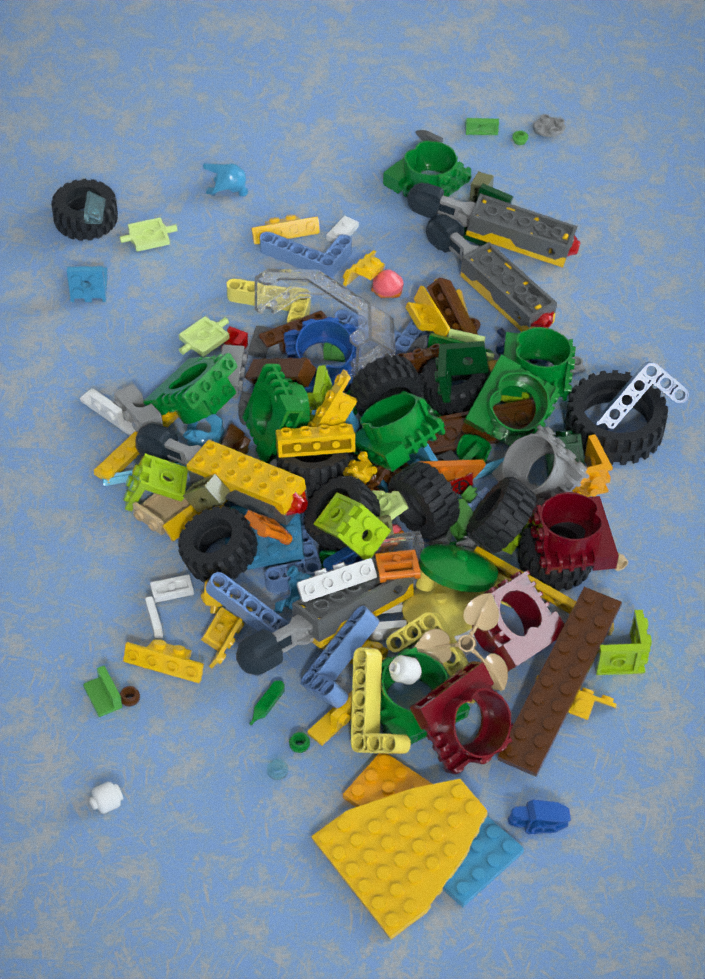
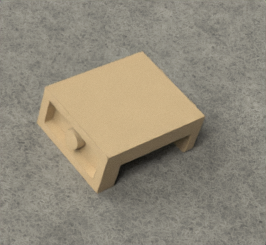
[133,477,190,535]

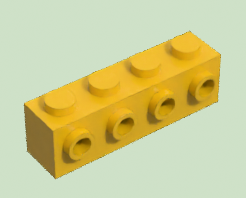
[275,423,355,458]

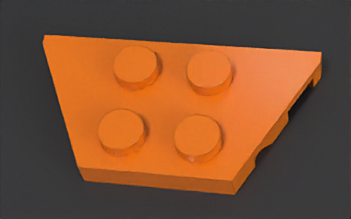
[419,460,486,482]

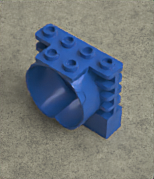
[284,317,364,393]

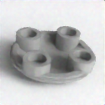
[533,114,566,137]

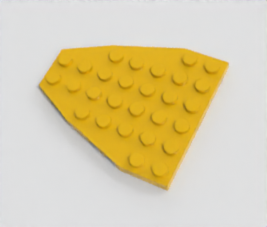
[311,779,488,940]

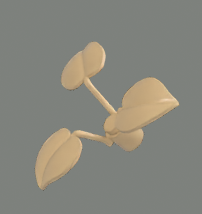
[413,593,508,691]

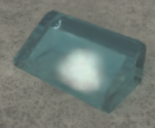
[84,191,106,224]

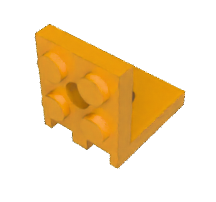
[572,434,613,497]

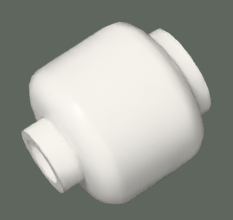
[389,655,421,685]
[89,782,123,814]

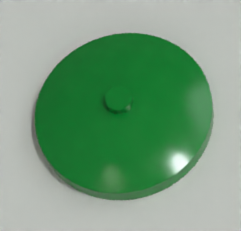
[418,544,498,592]

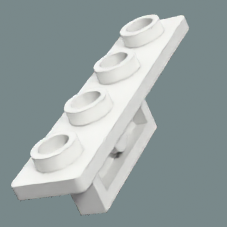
[80,388,135,436]
[297,558,377,602]

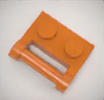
[244,510,292,545]
[375,550,421,583]

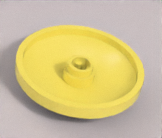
[402,584,480,636]

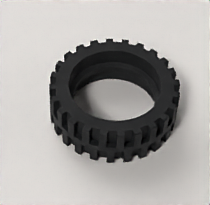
[565,370,668,465]

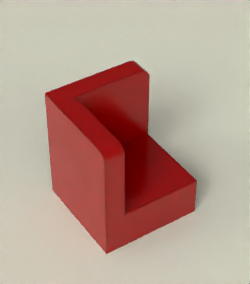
[221,326,248,350]

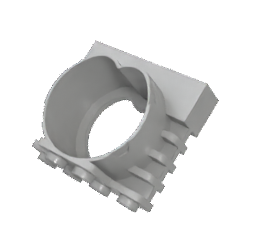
[492,425,589,506]

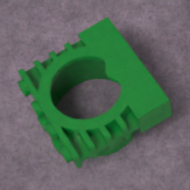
[383,141,472,197]
[501,327,576,401]
[143,353,237,424]
[463,354,560,447]
[242,364,310,464]
[354,391,446,472]
[380,647,470,745]

